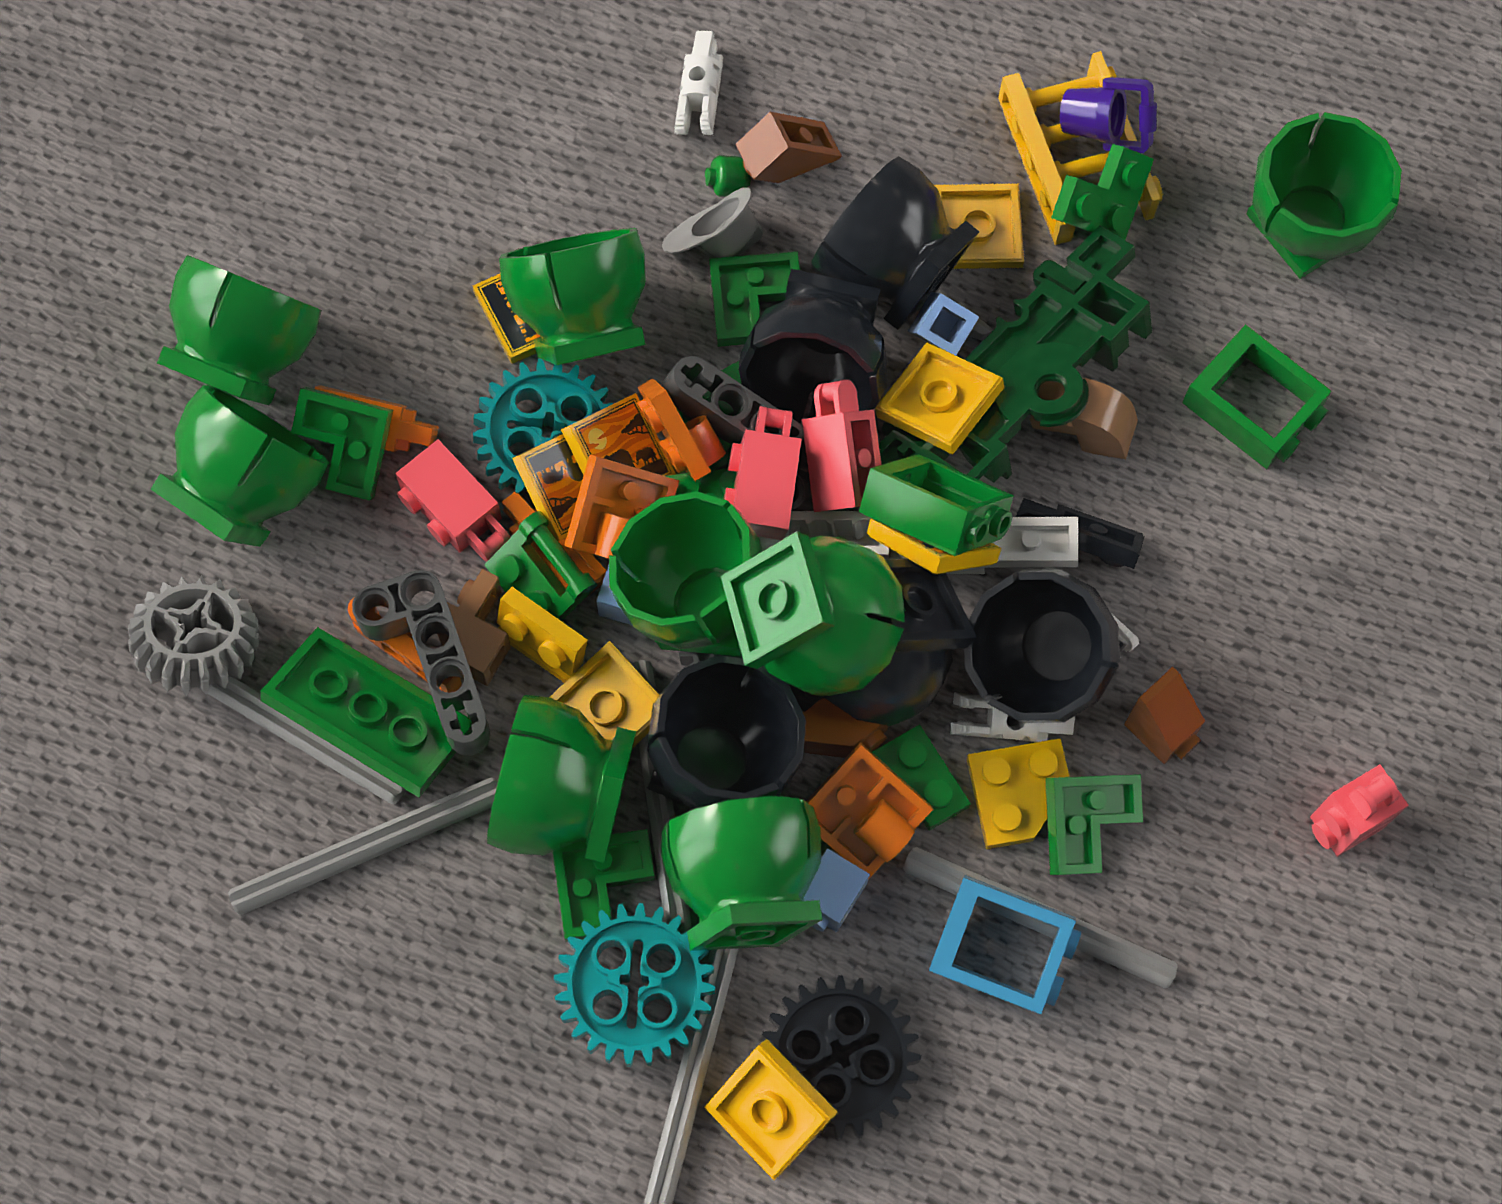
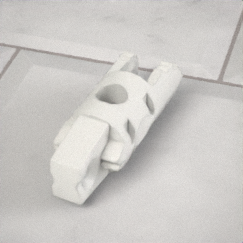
[675,31,723,135]
[950,692,1075,742]

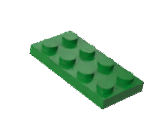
[260,627,473,798]

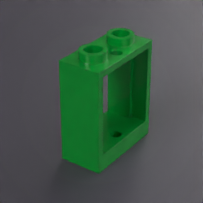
[1182,324,1332,469]
[859,454,1014,556]

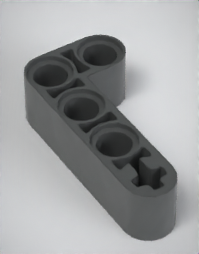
[662,356,811,511]
[352,570,491,756]

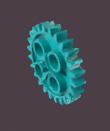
[473,359,614,496]
[554,903,715,1067]

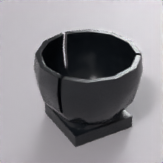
[811,156,979,330]
[738,269,887,424]
[823,559,977,726]
[964,569,1128,723]
[647,655,806,809]

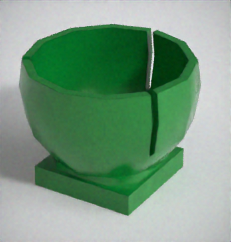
[1246,112,1402,279]
[499,228,646,365]
[157,255,322,406]
[151,385,329,547]
[609,491,763,656]
[721,531,905,696]
[487,695,636,863]
[662,796,823,951]

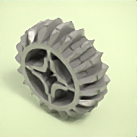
[128,575,259,696]

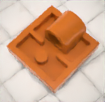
[637,378,726,481]
[564,455,679,559]
[806,742,933,880]

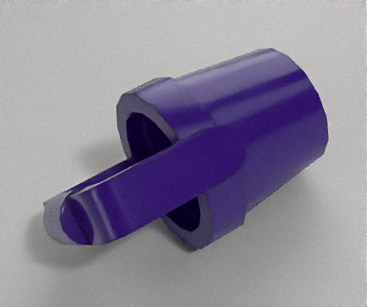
[1060,77,1157,153]

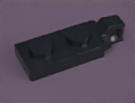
[1016,498,1145,569]

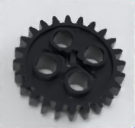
[761,975,921,1141]

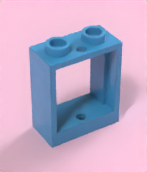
[929,875,1081,1014]

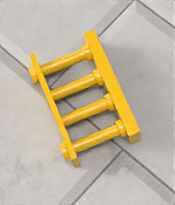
[998,51,1163,245]

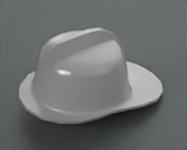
[662,188,763,258]

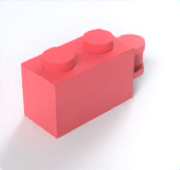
[802,380,882,512]
[724,406,802,540]
[395,439,511,562]
[1310,764,1409,857]

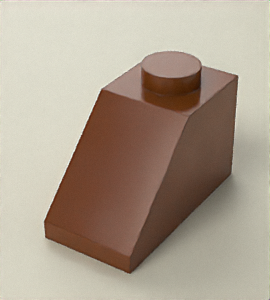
[735,112,842,183]
[1124,666,1205,764]
[803,697,888,758]

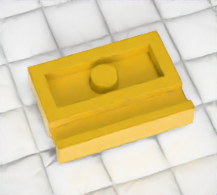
[497,587,588,683]

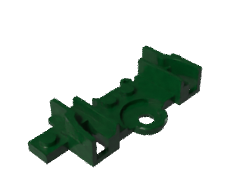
[879,225,1152,483]

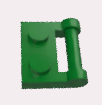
[484,511,597,621]

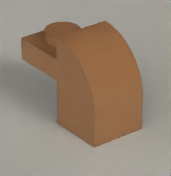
[1030,378,1138,459]
[437,569,511,686]

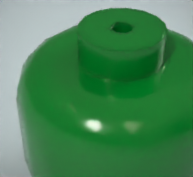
[705,155,751,197]

